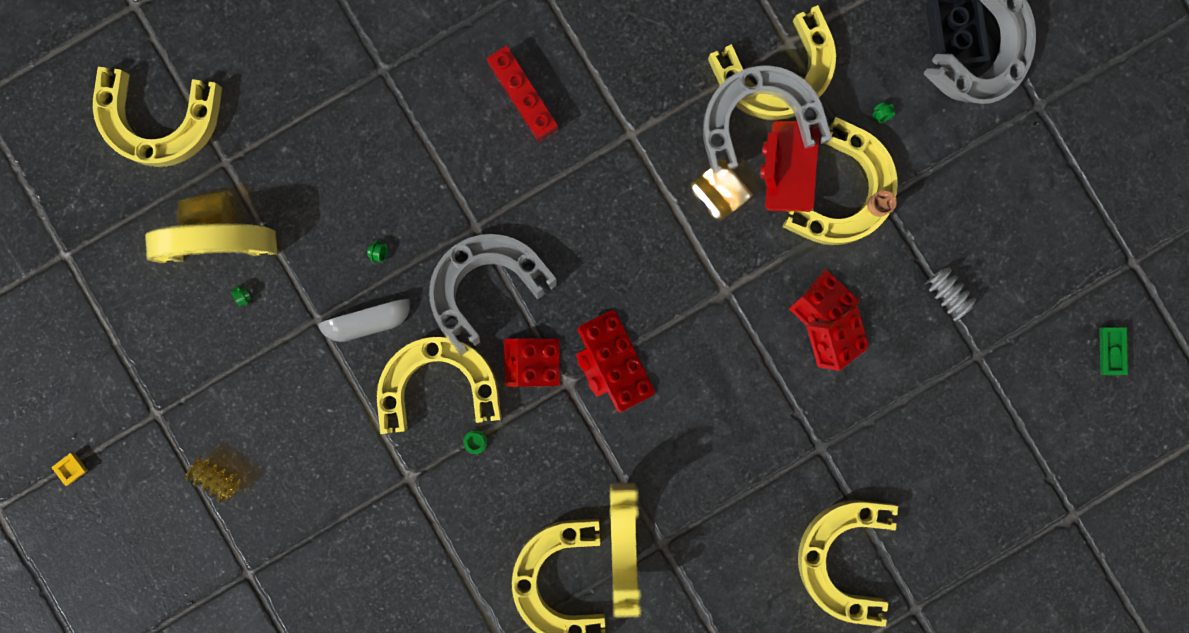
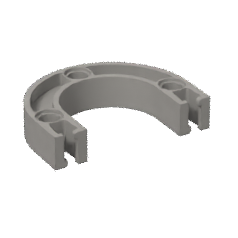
[924,0,1036,104]
[703,66,832,175]
[429,234,557,356]

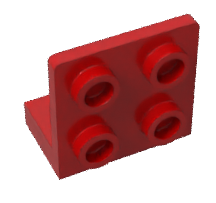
[789,270,860,325]
[806,307,869,371]
[504,339,560,387]

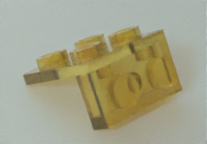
[690,159,753,220]

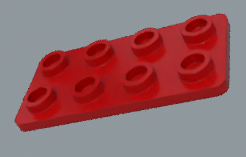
[761,121,820,212]
[575,310,655,412]

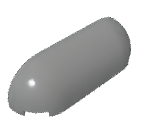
[318,299,411,342]

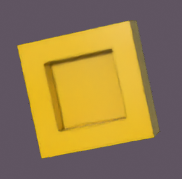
[51,452,88,486]

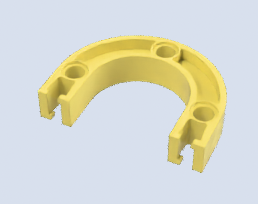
[708,5,836,120]
[93,67,222,167]
[782,117,898,245]
[146,225,277,263]
[377,337,502,434]
[610,483,640,616]
[798,500,898,627]
[512,519,605,633]

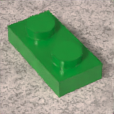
[1099,327,1128,375]

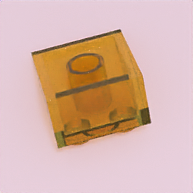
[176,191,236,227]

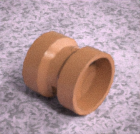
[867,190,896,217]

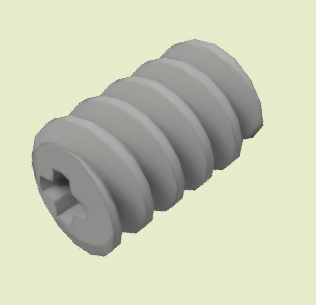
[924,267,976,321]

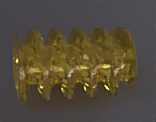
[185,456,242,504]

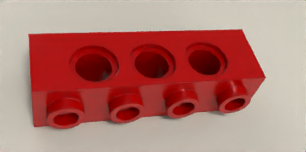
[487,45,558,143]

